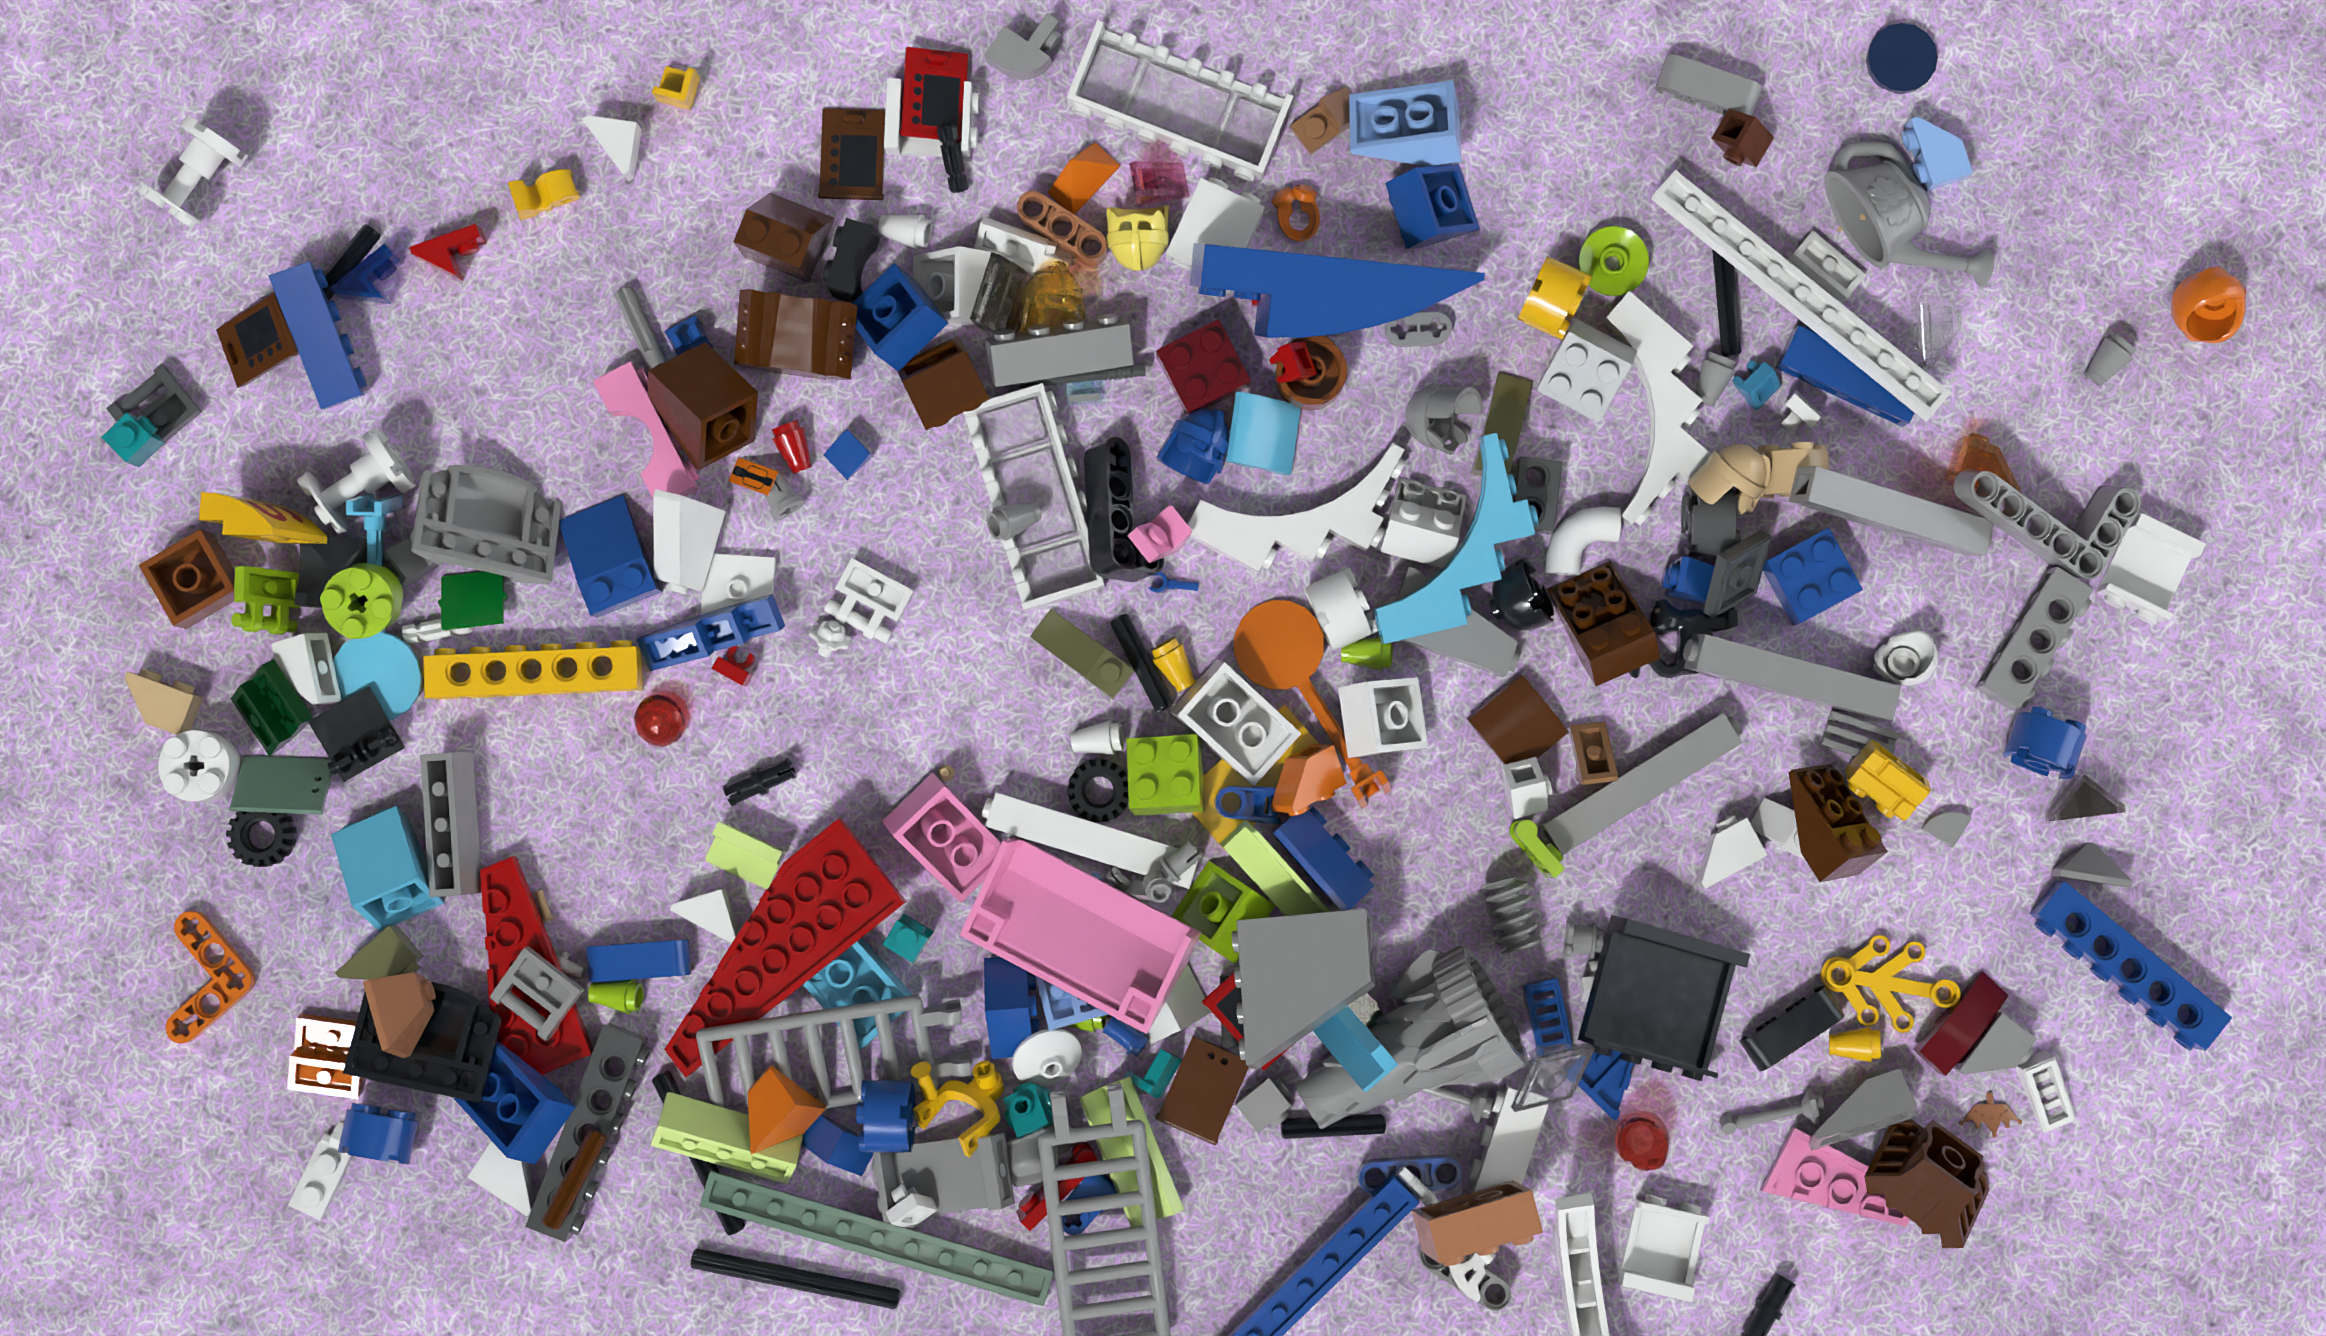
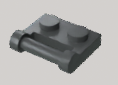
[107,363,202,442]

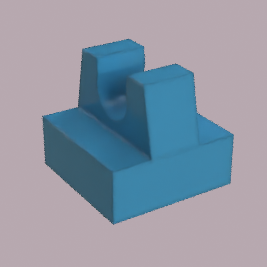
[1732,360,1781,411]

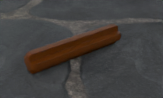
[542,1129,607,1231]

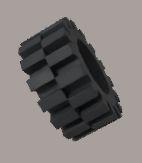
[1067,758,1129,822]
[226,811,297,867]

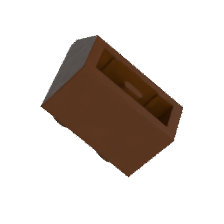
[897,336,990,430]

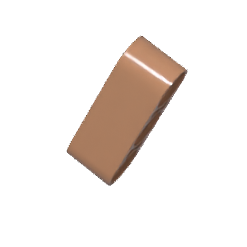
[1017,191,1107,266]

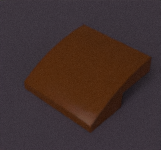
[1466,674,1569,765]

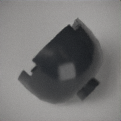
[1489,558,1554,631]

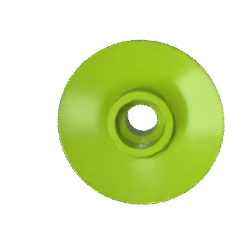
[1578,226,1649,296]

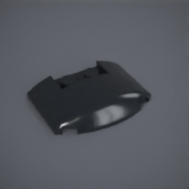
[343,982,503,1103]

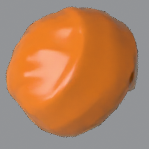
[2171,266,2246,344]

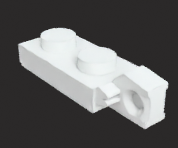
[974,217,1073,275]
[288,1120,353,1220]

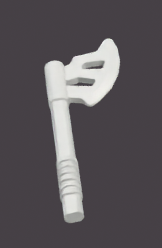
[1395,1166,1495,1302]

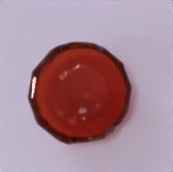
[634,690,690,747]

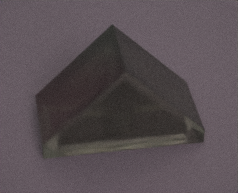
[2045,774,2126,821]

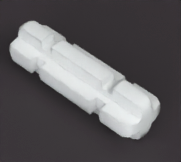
[402,619,472,644]

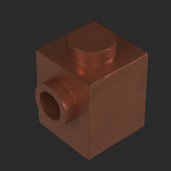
[1711,109,1774,168]

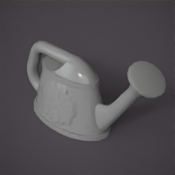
[1825,141,1994,287]

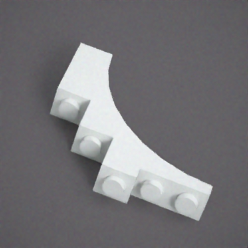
[1602,291,1711,528]
[1188,443,1406,574]
[1553,1193,1610,1336]

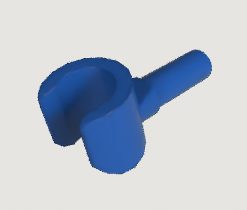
[1148,572,1199,594]

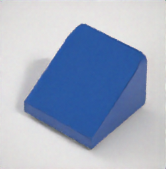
[823,429,873,481]

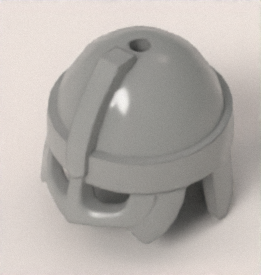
[1405,384,1483,455]

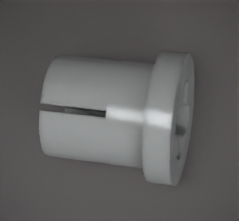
[763,473,805,520]

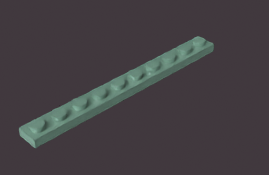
[699,1170,1054,1307]

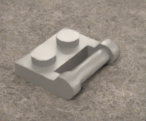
[490,947,585,1041]

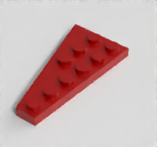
[480,856,594,1075]

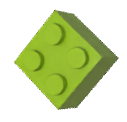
[1126,734,1205,816]

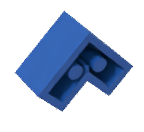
[984,957,1040,1059]

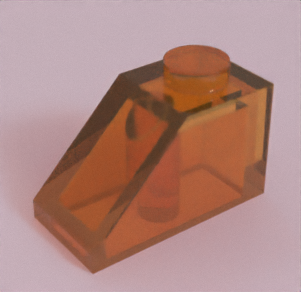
[1944,433,2022,493]

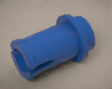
[1102,1017,1149,1057]

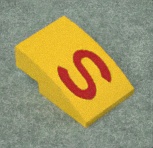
[199,492,327,544]

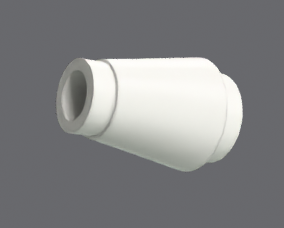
[878,214,932,249]
[1071,720,1124,755]

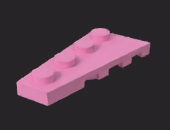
[1760,1127,1910,1226]

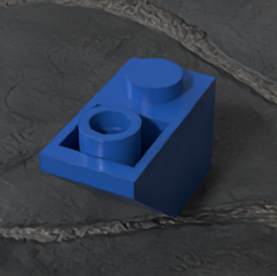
[1661,556,1715,604]

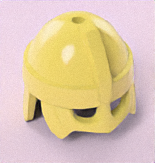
[1106,205,1169,271]

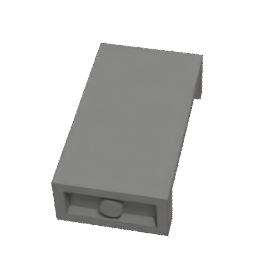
[872,1132,1015,1223]

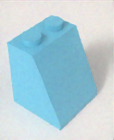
[331,806,445,932]

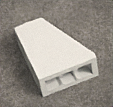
[653,489,726,595]

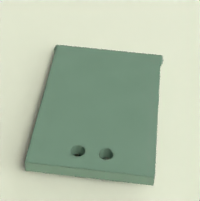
[229,755,332,815]

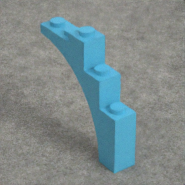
[1373,433,1539,644]

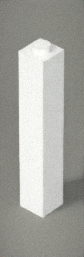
[981,792,1198,889]

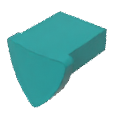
[1123,1049,1182,1098]

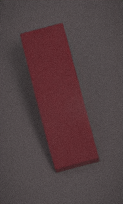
[1913,971,2009,1076]

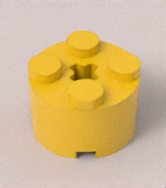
[1517,256,1592,340]

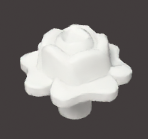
[809,620,851,657]

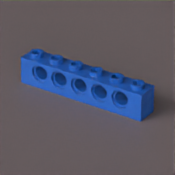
[2029,881,2232,1051]

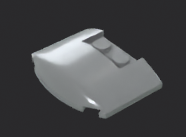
[411,465,561,584]

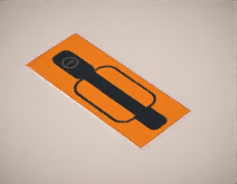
[728,457,779,496]

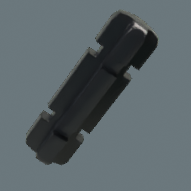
[937,123,969,193]

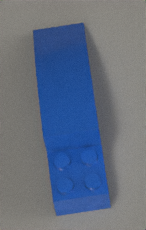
[1189,243,1485,338]

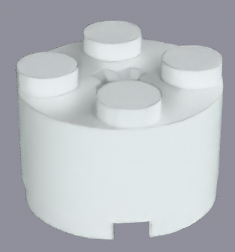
[1304,567,1378,651]
[158,730,241,802]

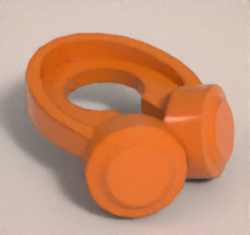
[1271,184,1320,241]

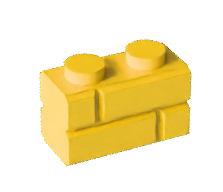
[1845,739,1931,821]

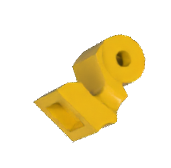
[508,169,581,221]

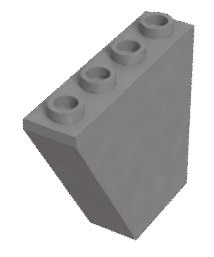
[1232,909,1376,1069]

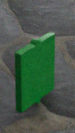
[438,571,508,630]

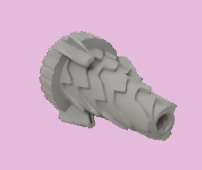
[1295,946,1529,1129]

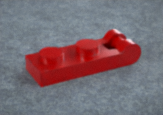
[1016,1142,1097,1231]

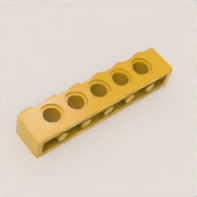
[423,640,643,700]

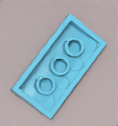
[803,938,913,1050]

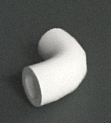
[1545,506,1621,576]

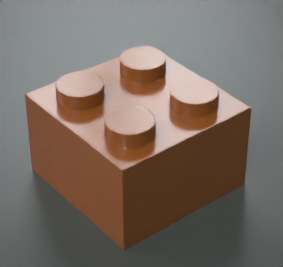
[139,529,235,629]

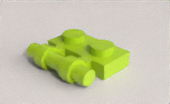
[231,566,300,635]

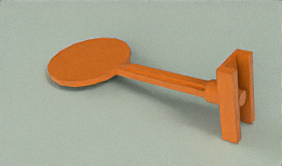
[1234,600,1392,809]

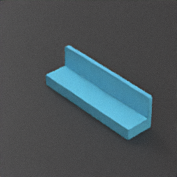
[1313,1006,1398,1092]

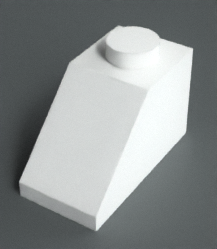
[271,633,342,705]
[1696,815,1767,889]
[468,1141,536,1216]

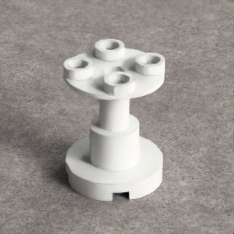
[138,114,248,229]
[297,427,416,534]

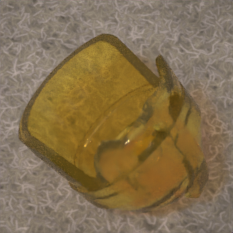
[1019,261,1086,332]

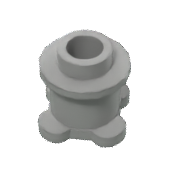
[1563,920,1603,959]

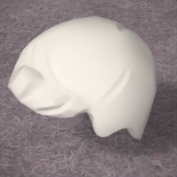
[1873,630,1938,686]

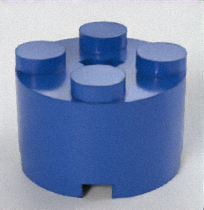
[2003,706,2087,779]
[856,1080,916,1153]
[338,1103,419,1164]

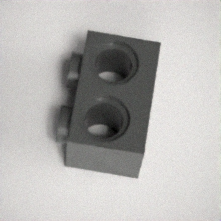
[1510,456,1563,535]

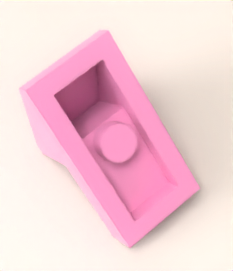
[1127,505,1192,563]

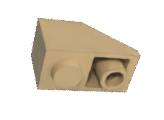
[125,668,203,735]

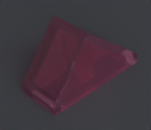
[1129,161,1189,207]

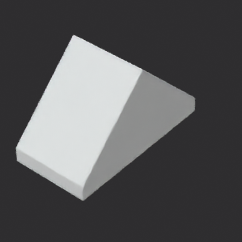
[582,115,642,182]
[670,889,739,944]

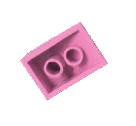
[882,772,1001,903]

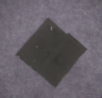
[970,252,1036,333]

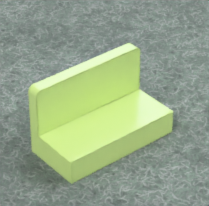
[705,822,786,889]

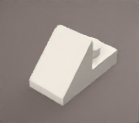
[1750,798,1806,861]

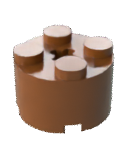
[1275,336,1347,411]

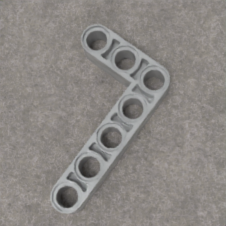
[1953,470,2141,579]

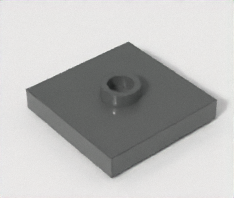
[1703,530,1771,618]

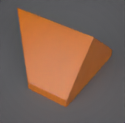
[748,1065,826,1154]

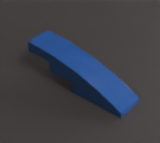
[636,594,785,671]

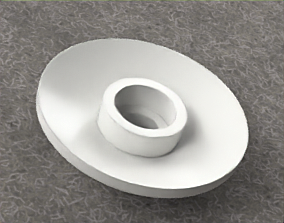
[1012,1028,1082,1087]

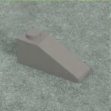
[1809,1068,1917,1151]

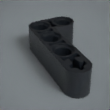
[1084,437,1164,582]

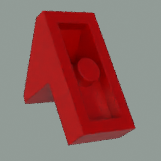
[409,224,487,281]

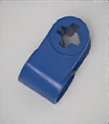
[1214,786,1281,824]
[1062,1174,1117,1235]

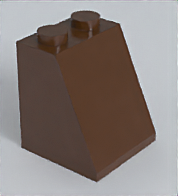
[733,193,835,283]
[648,342,758,470]

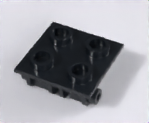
[309,687,405,782]

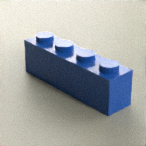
[268,261,368,410]
[1775,324,1914,427]

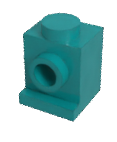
[882,913,934,963]

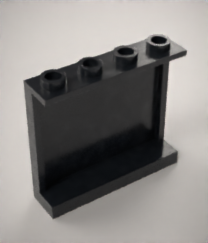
[1577,915,1750,1081]

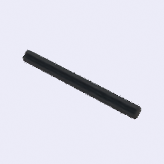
[690,1249,901,1309]

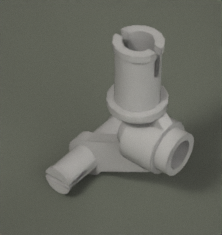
[1106,839,1204,904]

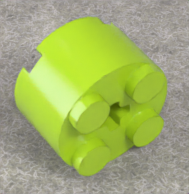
[320,563,403,639]

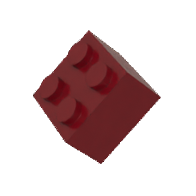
[1156,319,1251,414]

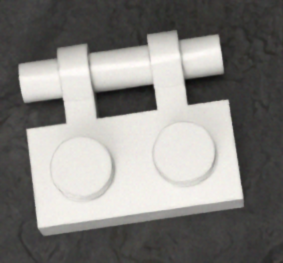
[824,558,915,644]

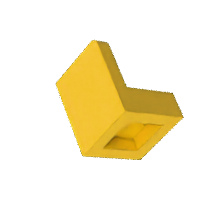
[652,66,700,111]

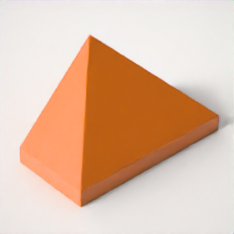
[1047,142,1120,215]

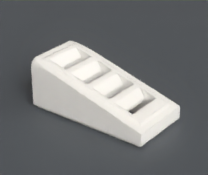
[2015,1050,2076,1133]

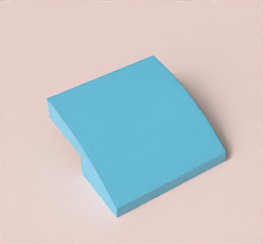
[1226,392,1301,475]

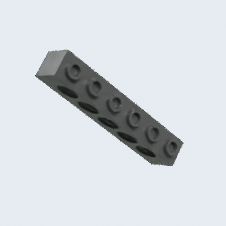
[525,1023,651,1242]

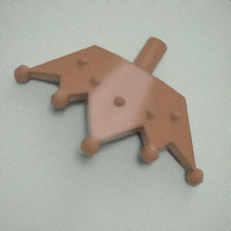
[1959,1093,2022,1138]

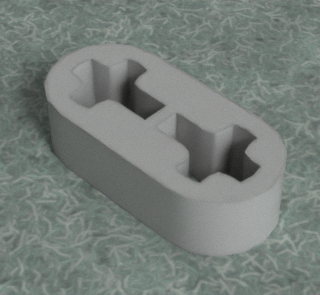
[1385,312,1452,347]

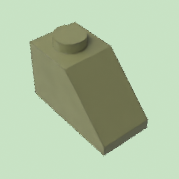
[335,925,424,980]

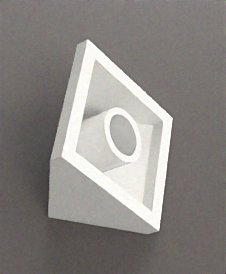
[1145,964,1212,1045]

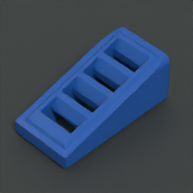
[1521,977,1573,1054]

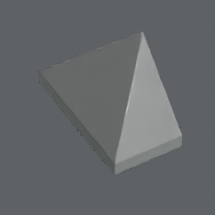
[2051,842,2132,887]

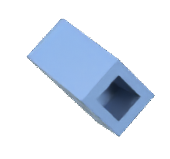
[1902,117,1973,192]

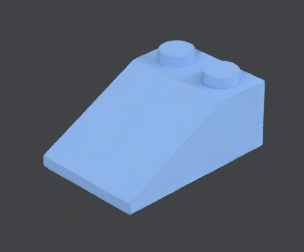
[1349,80,1462,166]

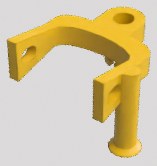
[910,1061,1005,1158]

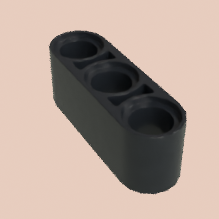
[1739,985,1845,1072]

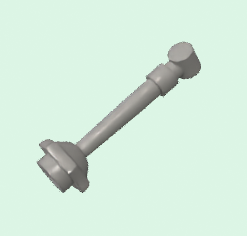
[1421,1087,1494,1124]
[1719,1089,1825,1134]

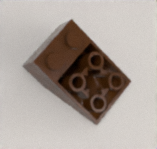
[1547,561,1660,687]
[1789,764,1888,882]

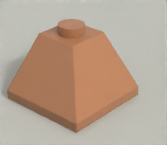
[363,972,436,1058]

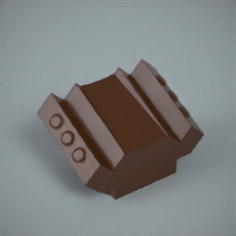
[734,289,857,380]
[1864,1119,1989,1248]

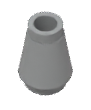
[2084,333,2136,387]
[1696,352,1736,407]
[986,502,1041,540]

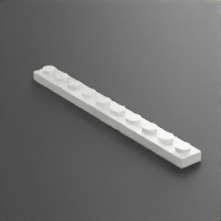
[1651,170,1951,422]

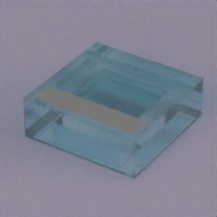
[1066,380,1102,406]

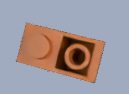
[1271,744,1347,816]

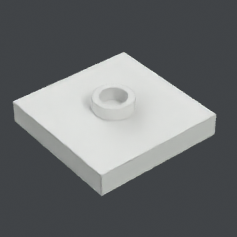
[700,554,776,615]

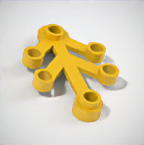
[1820,935,1961,1033]

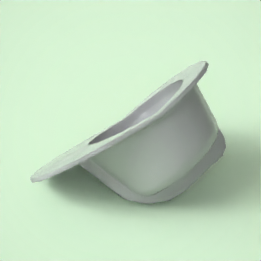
[1006,1125,1075,1187]

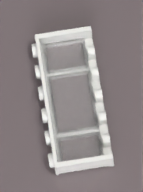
[1067,20,1293,182]
[963,383,1107,612]

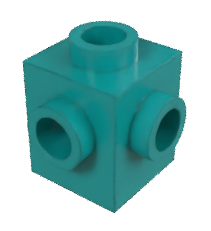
[1003,1082,1054,1138]

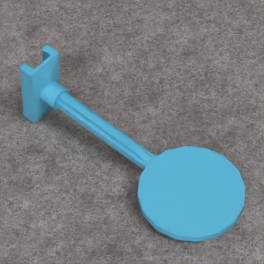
[333,493,423,720]

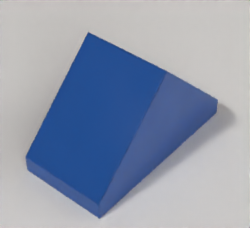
[801,1114,873,1176]

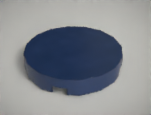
[1866,23,1938,94]

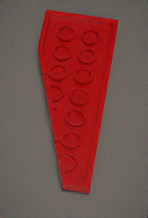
[664,818,907,1077]

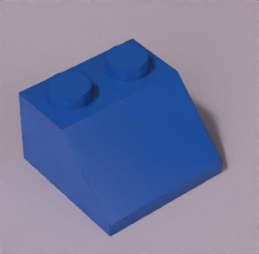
[1385,164,1480,249]

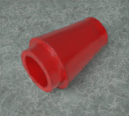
[771,419,812,474]

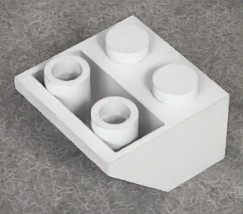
[1380,478,1467,568]

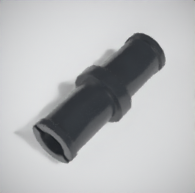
[723,757,797,806]
[1741,1273,1796,1336]

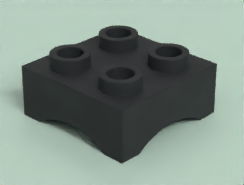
[823,218,880,303]
[295,536,368,608]

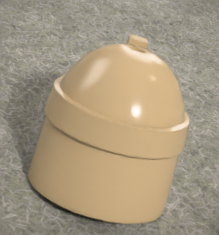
[1687,444,1771,515]

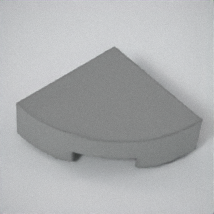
[1921,812,1972,847]

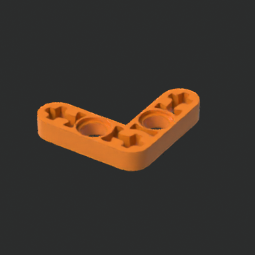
[165,911,255,1044]

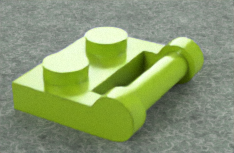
[1509,820,1565,878]

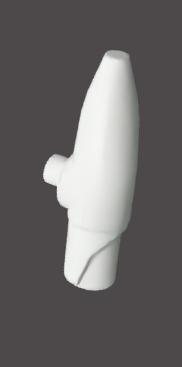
[556,951,586,978]

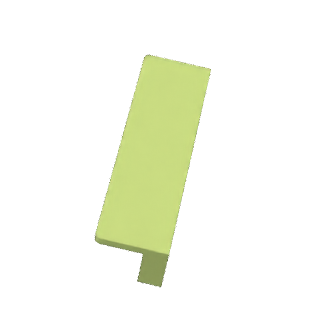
[1219,820,1330,916]
[1079,1077,1184,1227]
[650,1092,803,1184]

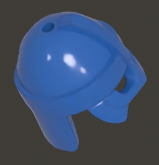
[1156,409,1230,485]

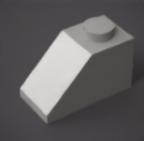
[1953,1012,2036,1074]

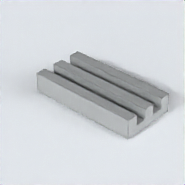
[1820,711,1900,757]

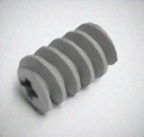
[1481,876,1541,954]

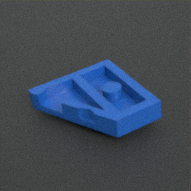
[1564,1045,1635,1121]

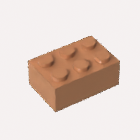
[1412,1180,1543,1266]

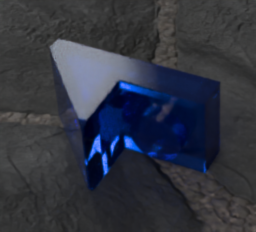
[330,244,400,304]

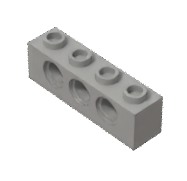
[1975,567,2093,710]

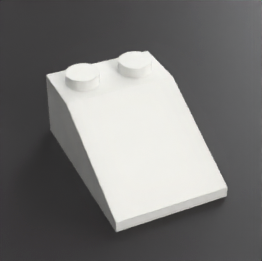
[1169,659,1301,786]

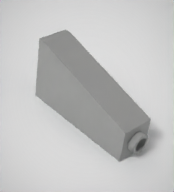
[1396,567,1521,677]

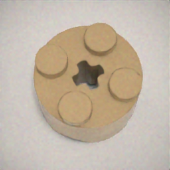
[1758,442,1829,499]

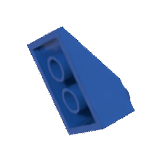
[559,495,662,618]
[454,1041,576,1164]

